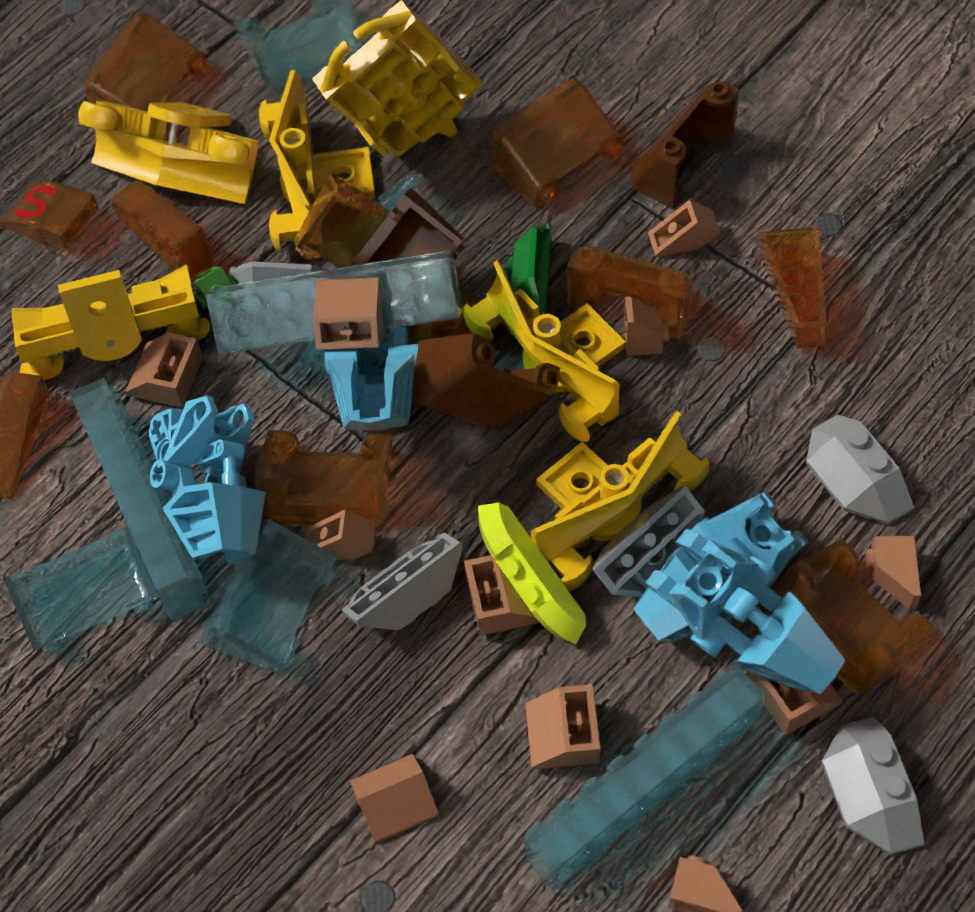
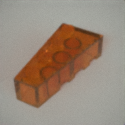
[110,179,213,279]
[759,227,827,348]

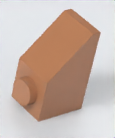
[648,200,720,257]
[624,297,669,356]
[302,509,375,561]
[865,536,921,610]
[668,856,742,912]

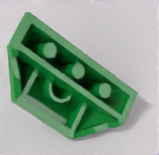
[507,222,552,315]

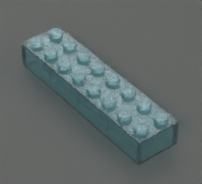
[206,250,463,355]
[69,378,208,621]
[524,666,766,893]

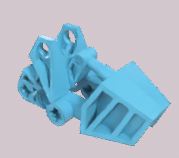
[325,327,418,431]
[149,396,266,564]
[633,492,809,643]
[645,529,845,694]

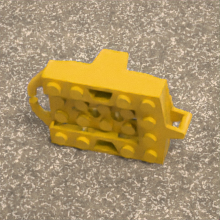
[312,0,483,157]

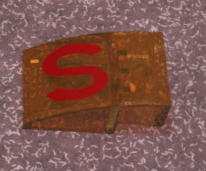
[0,181,99,250]

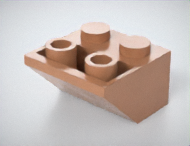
[313,277,385,350]
[125,332,203,408]
[464,555,540,636]
[748,672,843,736]
[525,684,600,770]

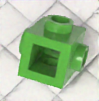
[191,266,239,314]

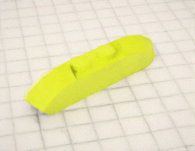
[478,503,586,644]

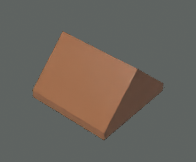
[350,754,439,844]

